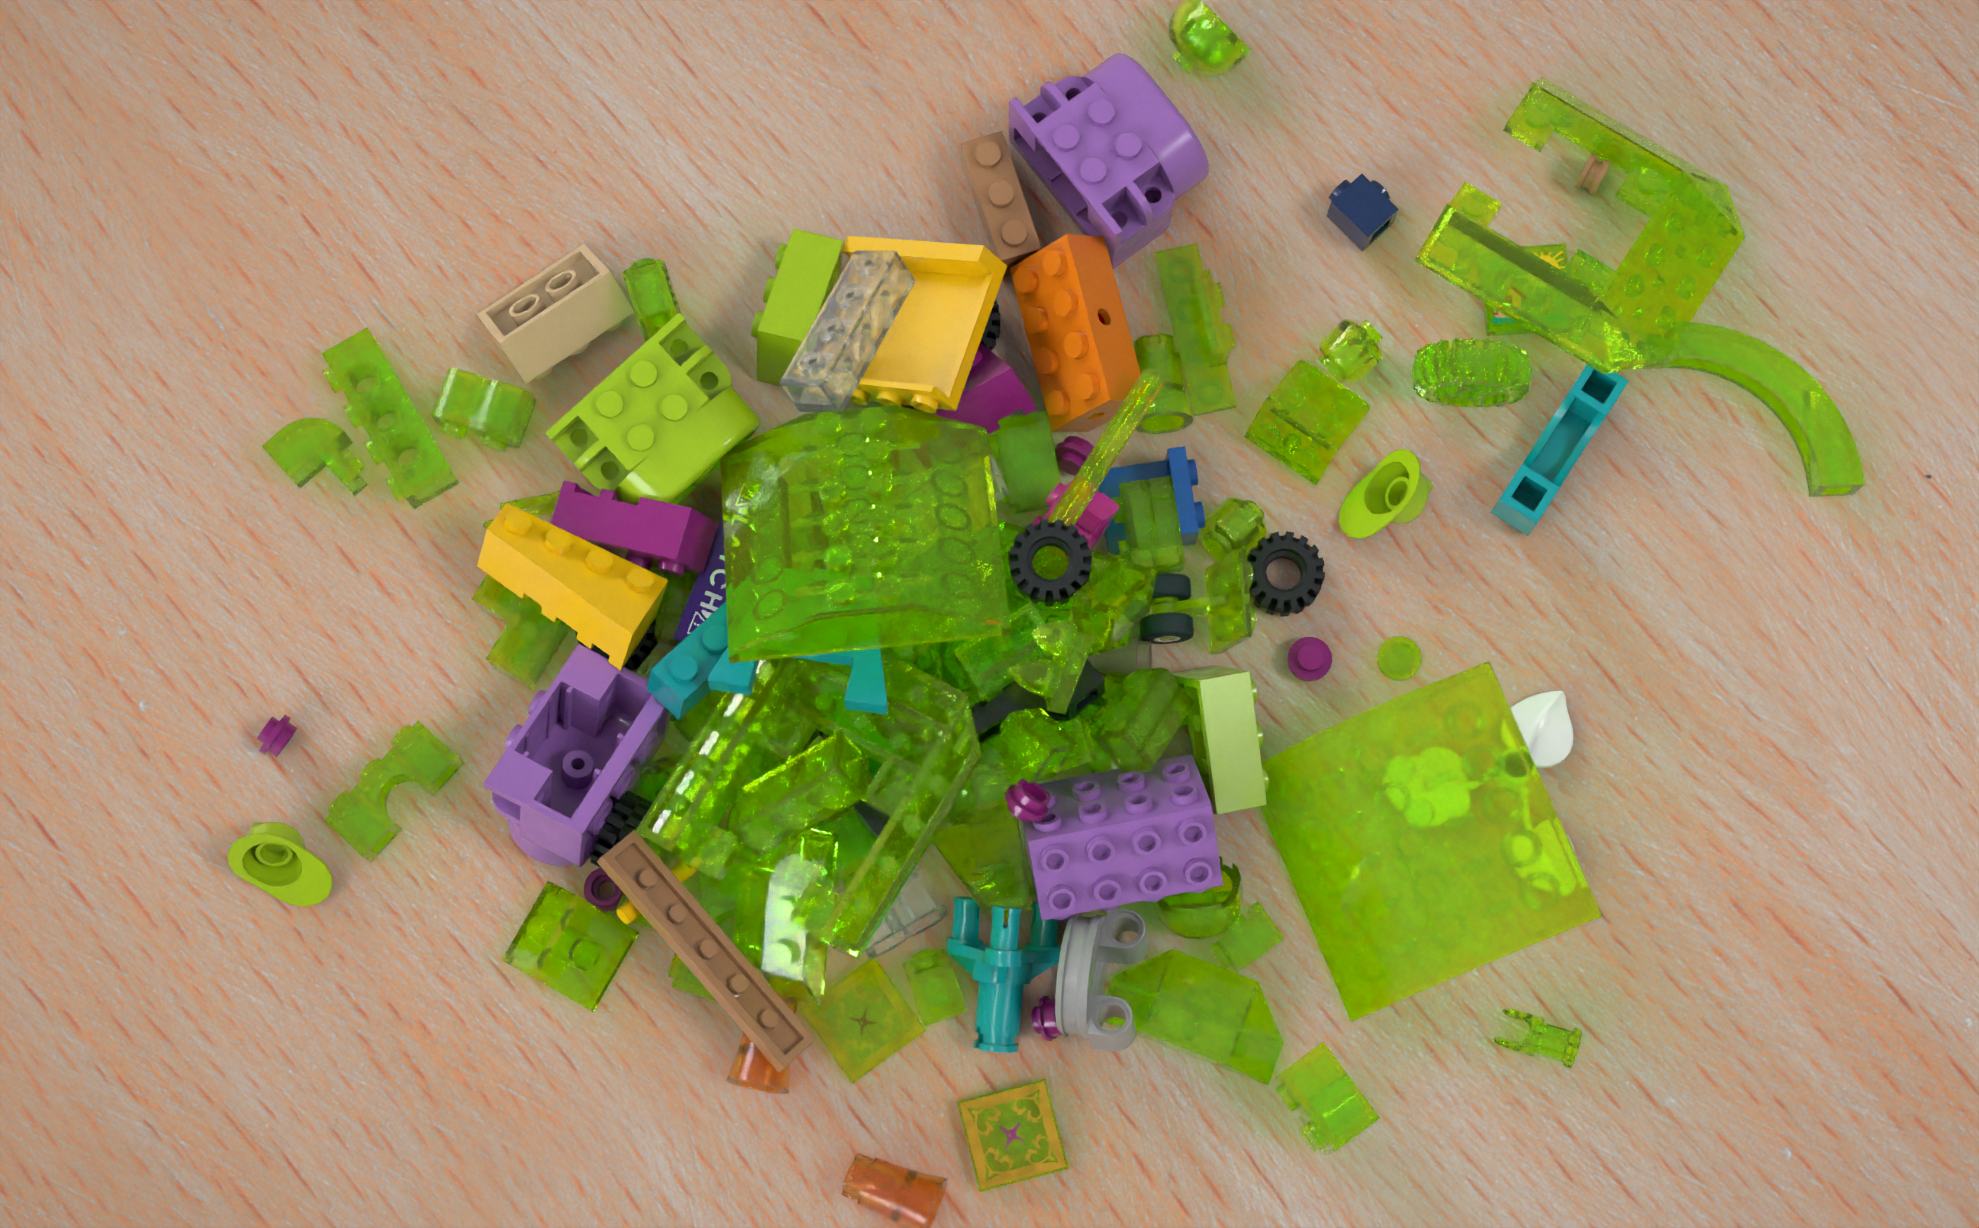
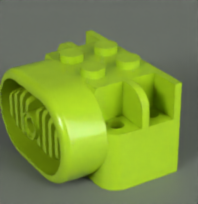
[545,312,761,505]

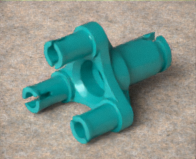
[946,896,1061,1053]

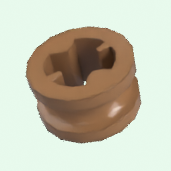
[1574,153,1611,196]

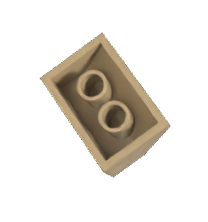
[476,244,635,384]

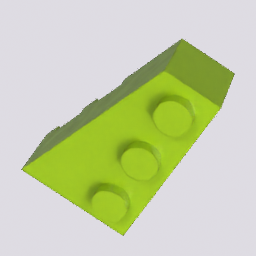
[751,228,843,393]
[1166,665,1269,815]

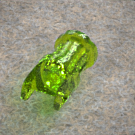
[1493,1008,1582,1069]

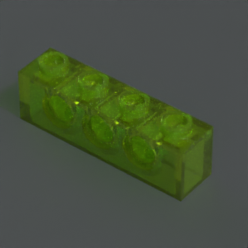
[321,327,459,509]

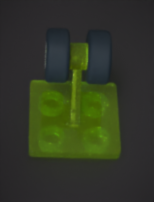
[1137,549,1256,654]

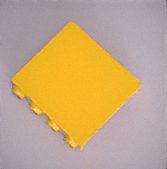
[795,236,1007,413]

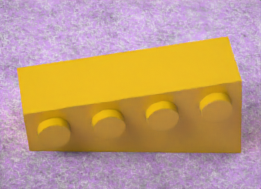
[477,503,668,671]

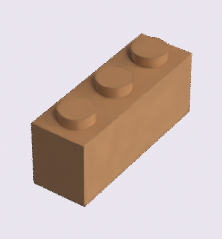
[961,131,1042,277]

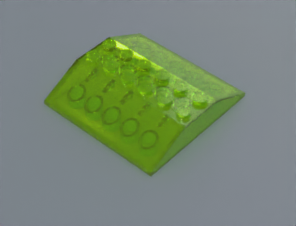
[720,405,1011,663]
[1260,661,1603,1022]

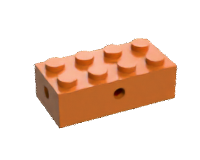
[1009,234,1148,432]

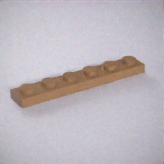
[597,830,816,1072]

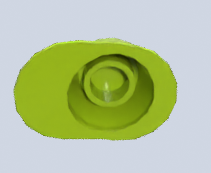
[1339,449,1433,539]
[227,822,333,907]

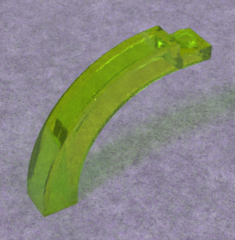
[1621,322,1865,497]

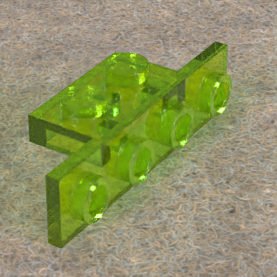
[1154,243,1237,417]

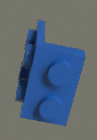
[1097,446,1205,555]

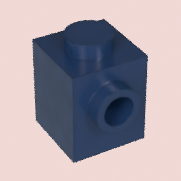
[1327,174,1398,252]

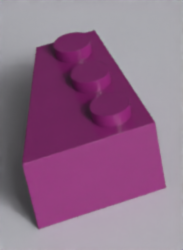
[876,343,1037,473]
[550,480,718,577]

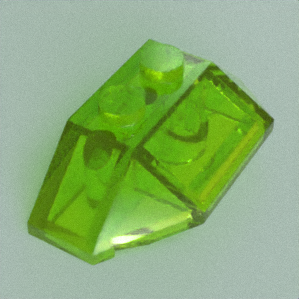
[733,825,839,1009]
[1105,949,1284,1086]

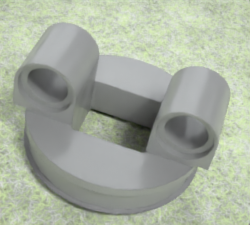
[1055,908,1149,1051]

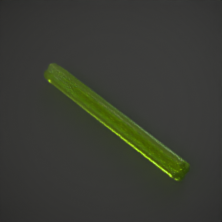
[1005,368,1165,601]

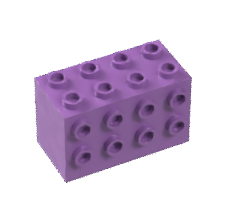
[1020,754,1223,921]

